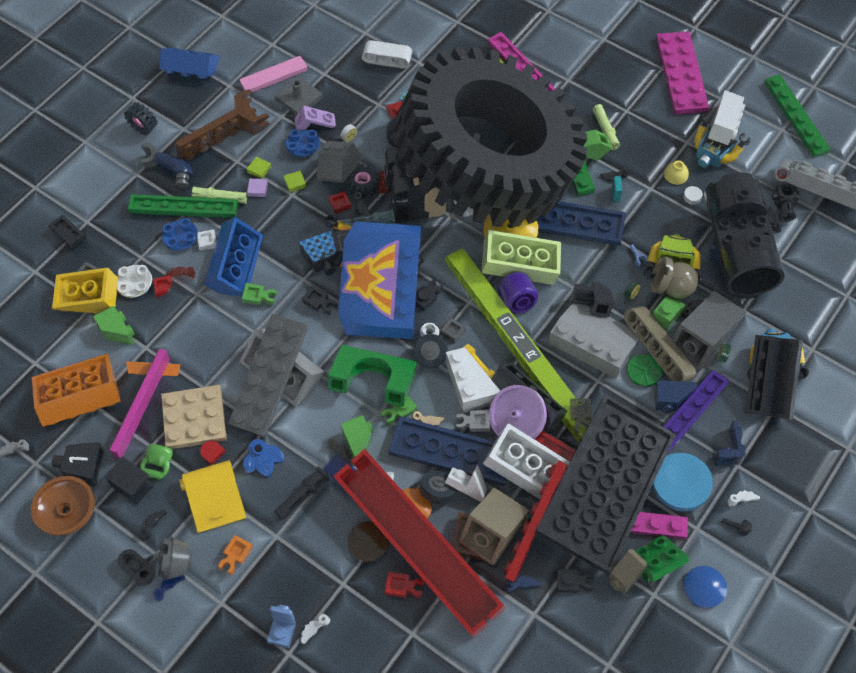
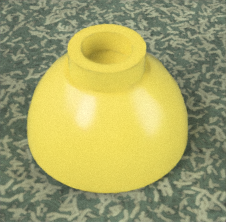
[664,161,689,185]

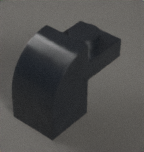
[571,281,614,317]

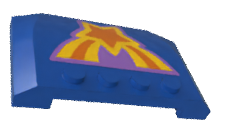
[338,222,421,340]

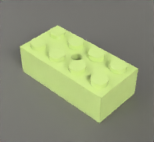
[482,230,561,285]

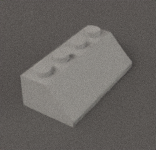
[240,328,324,407]

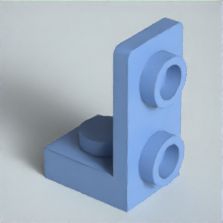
[267,605,296,648]

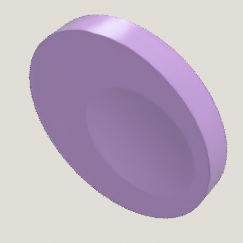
[489,385,547,439]

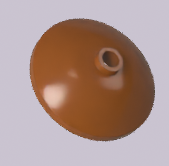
[31,476,95,536]

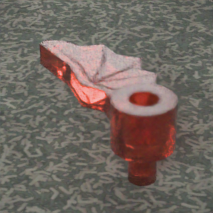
[377,170,389,194]
[165,266,196,279]

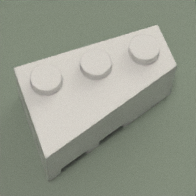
[446,347,500,413]

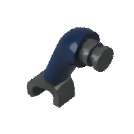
[141,143,193,188]

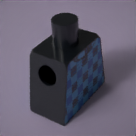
[299,230,337,275]

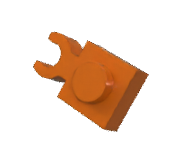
[218,535,253,576]

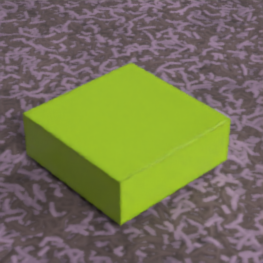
[247,157,272,179]
[284,171,306,193]

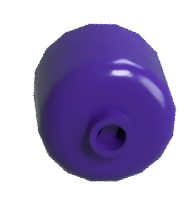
[497,272,539,314]

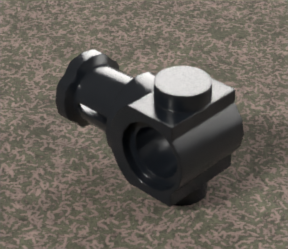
[771,184,800,222]

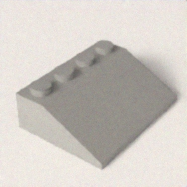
[548,303,640,379]

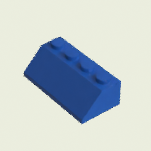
[204,217,263,297]

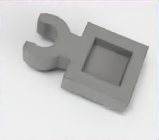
[456,410,491,432]

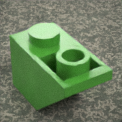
[583,130,612,161]
[93,306,135,345]

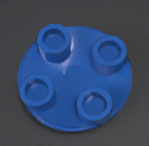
[285,129,320,156]
[162,218,198,251]
[684,566,727,608]

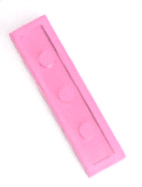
[239,56,308,93]

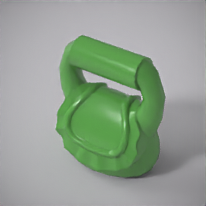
[140,444,173,480]

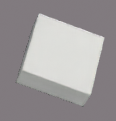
[197,229,217,251]

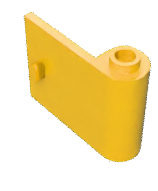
[179,460,246,533]

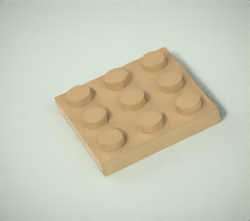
[161,385,227,449]

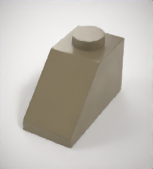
[608,548,647,594]

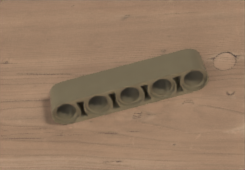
[624,306,696,382]

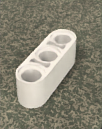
[362,41,412,68]

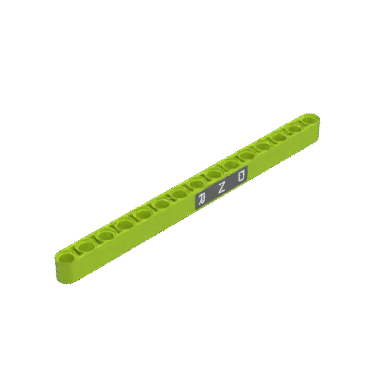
[445,248,591,443]

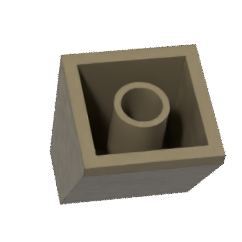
[458,488,529,566]

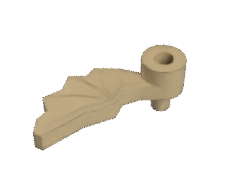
[412,411,445,426]

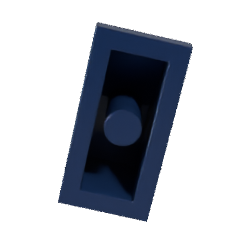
[654,380,697,413]

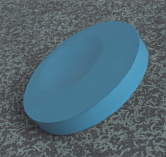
[652,453,713,511]

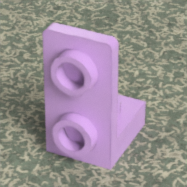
[294,106,336,131]

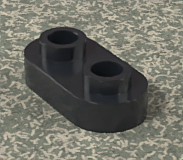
[118,549,155,586]

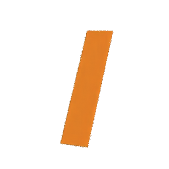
[126,361,180,376]

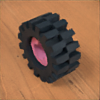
[124,102,158,135]
[347,164,379,198]

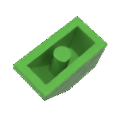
[653,296,687,333]
[341,415,373,458]

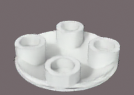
[117,265,152,298]

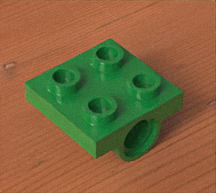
[635,535,689,582]

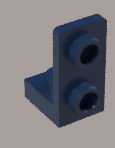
[714,420,746,465]

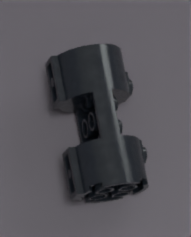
[704,172,785,299]

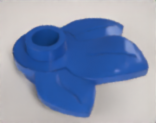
[243,439,284,477]

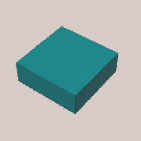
[611,176,622,202]

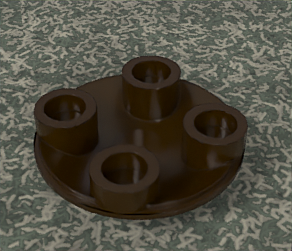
[348,521,390,563]

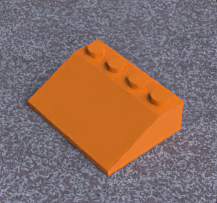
[32,353,121,427]

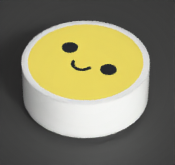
[341,124,357,142]

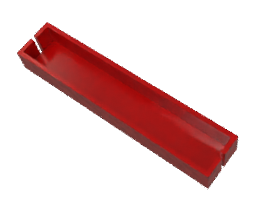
[334,449,507,638]

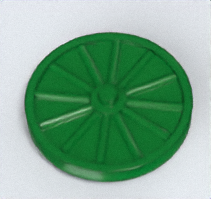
[627,354,662,387]

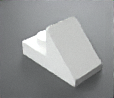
[445,465,487,502]

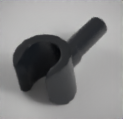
[722,517,753,536]

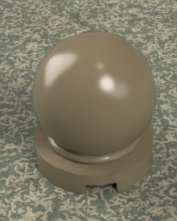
[650,256,698,299]

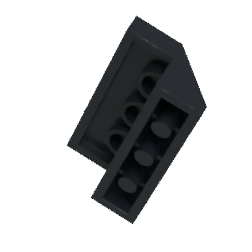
[745,335,803,420]

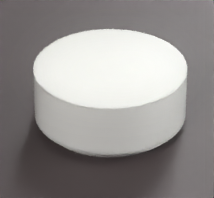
[683,186,702,204]

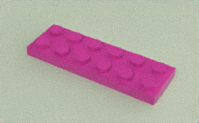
[656,32,709,114]

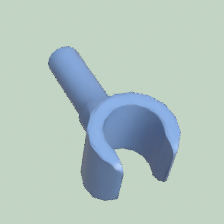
[630,245,648,267]

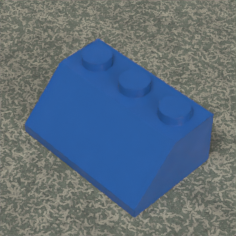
[159,48,220,79]

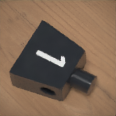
[52,442,104,486]

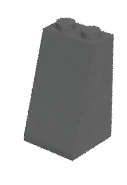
[673,291,746,371]

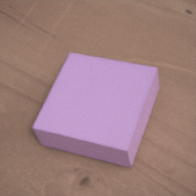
[247,178,268,197]

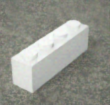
[708,91,745,145]

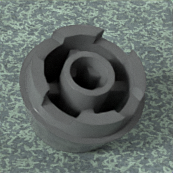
[158,537,192,580]

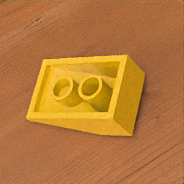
[52,268,118,313]

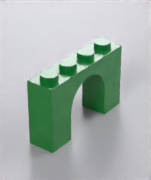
[328,345,417,407]

